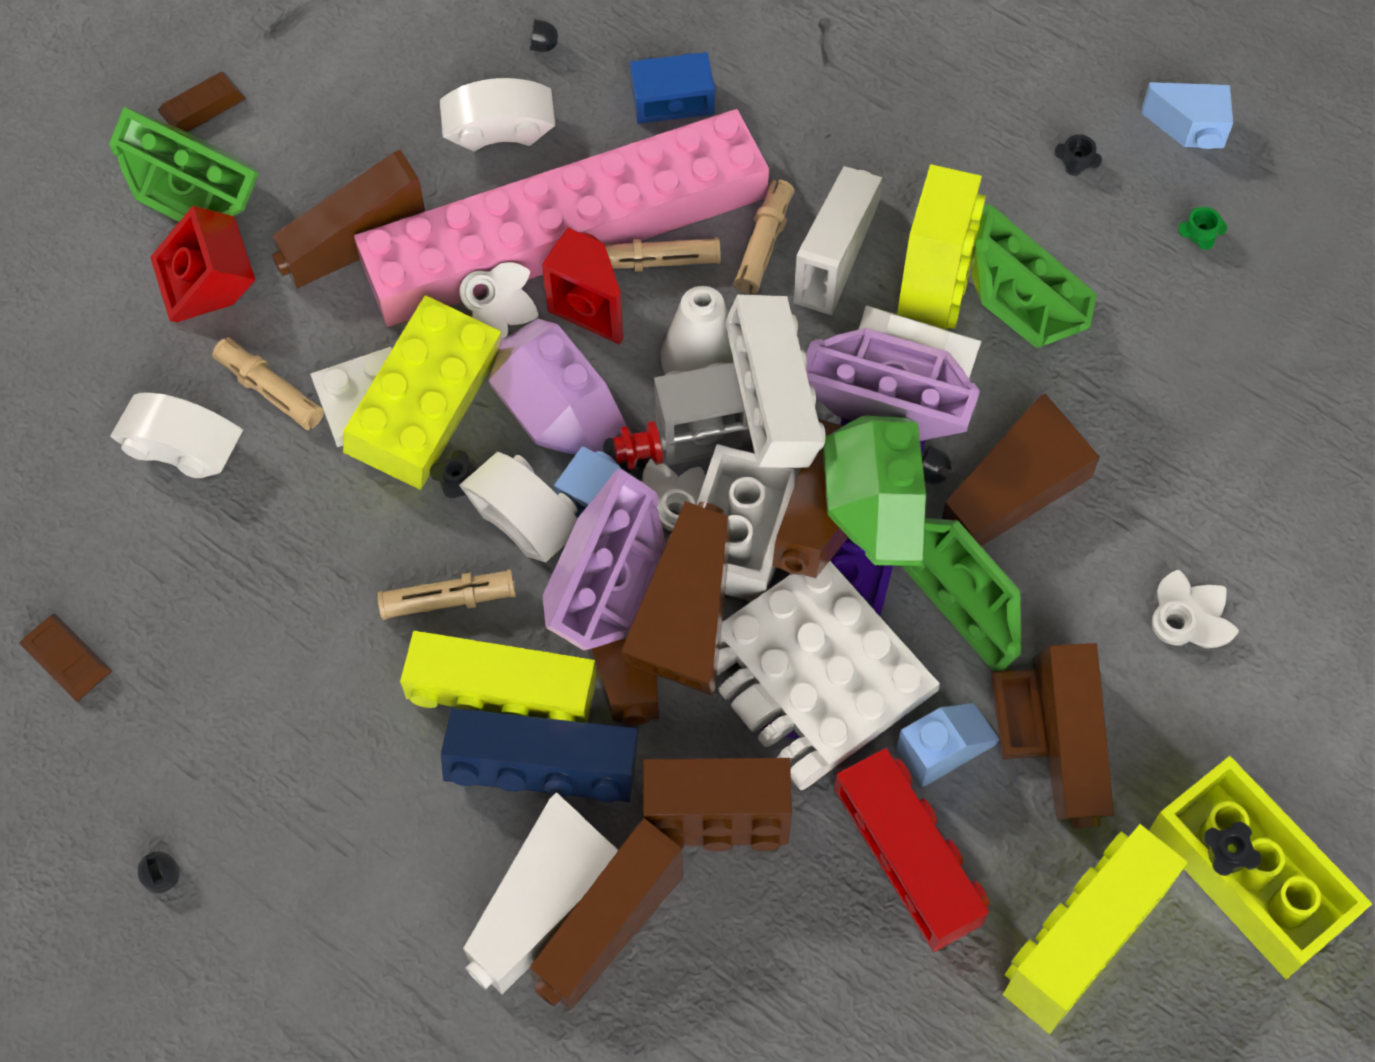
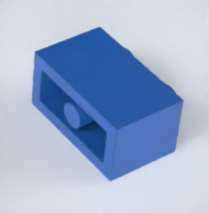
[630,52,715,124]

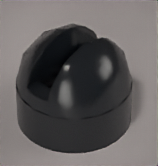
[530,19,558,52]
[922,446,952,484]
[138,851,180,893]

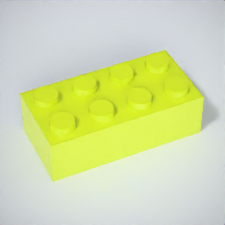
[897,164,986,330]
[343,295,502,490]
[1149,756,1372,980]
[1003,824,1189,1035]

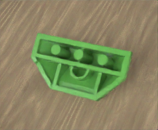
[109,107,259,222]
[971,204,1097,348]
[823,416,926,566]
[901,518,1021,671]

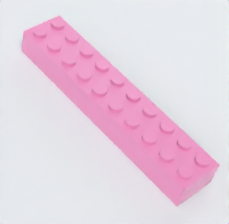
[354,109,769,327]

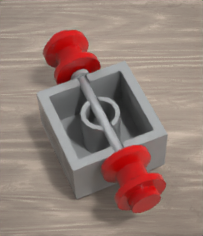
[613,362,751,470]

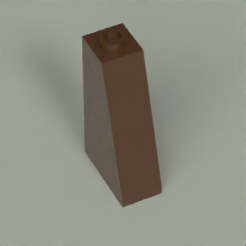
[271,150,426,288]
[942,394,1100,546]
[772,419,848,578]
[621,501,731,696]
[588,638,659,725]
[1032,643,1114,828]
[529,818,683,1011]

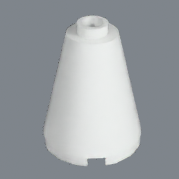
[661,286,734,374]

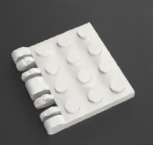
[717,561,940,790]

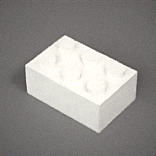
[696,444,801,602]

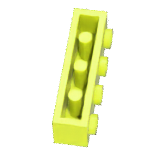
[400,631,597,723]

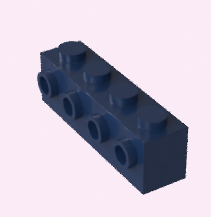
[441,708,638,802]

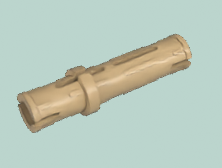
[733,179,795,294]
[605,237,721,272]
[212,337,324,431]
[377,569,516,620]

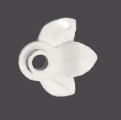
[459,262,538,345]
[641,459,706,531]
[1152,570,1239,649]

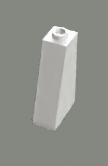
[793,166,883,315]
[463,792,618,994]

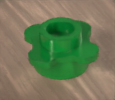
[1178,207,1227,250]

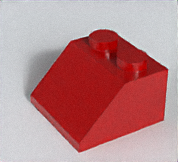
[150,206,256,323]
[542,227,624,345]

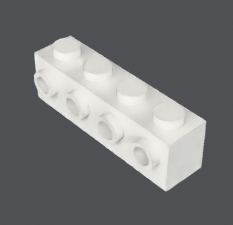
[725,294,825,468]

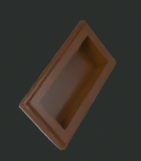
[158,72,246,132]
[19,613,112,702]
[991,669,1050,759]

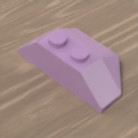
[488,318,627,455]
[806,328,980,441]
[543,468,666,651]

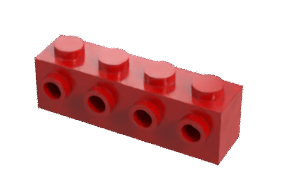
[834,748,989,953]

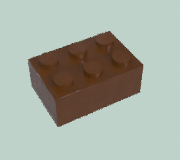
[643,758,792,852]

